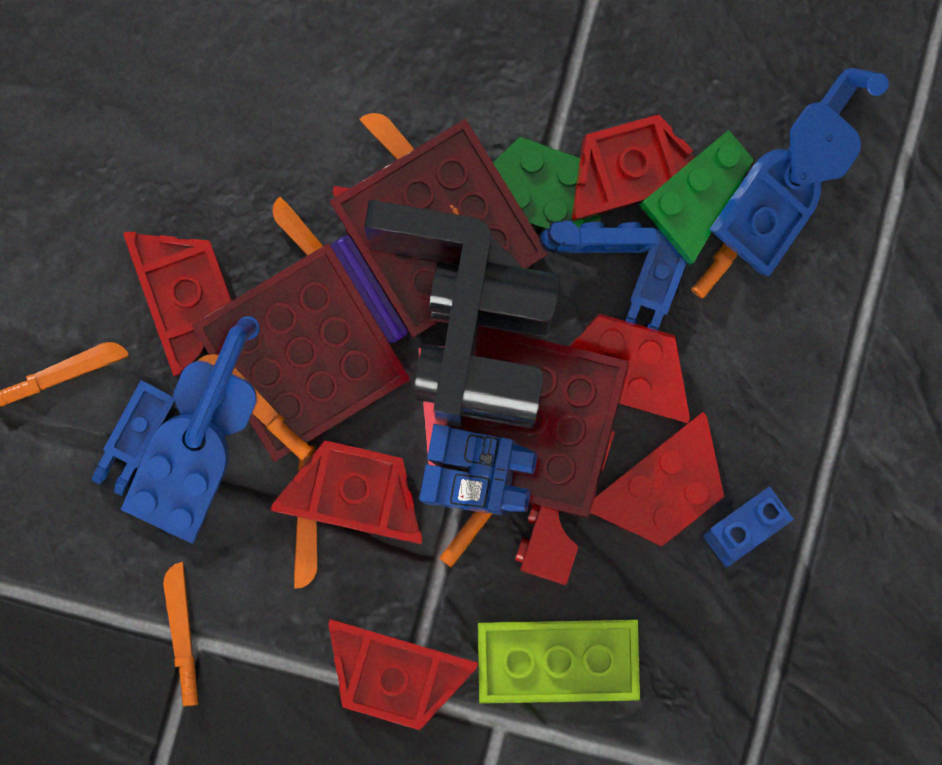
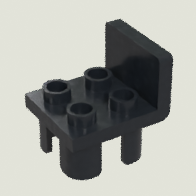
[364,200,561,429]

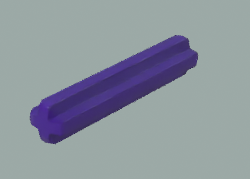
[331,235,408,344]

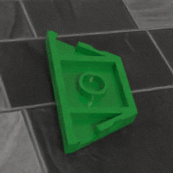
[493,137,601,230]

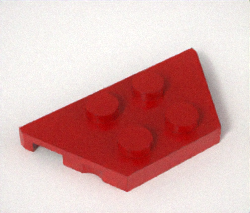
[572,114,695,222]
[123,231,232,377]
[569,314,690,423]
[590,412,724,547]
[270,440,422,544]
[328,619,478,730]

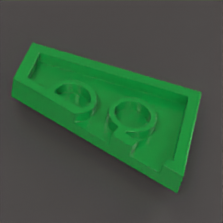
[639,130,754,266]

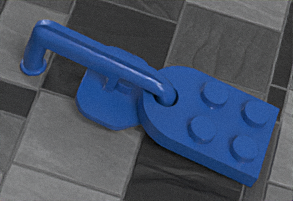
[709,68,889,277]
[121,316,260,544]

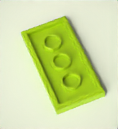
[478,620,640,704]

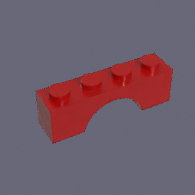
[515,431,615,586]

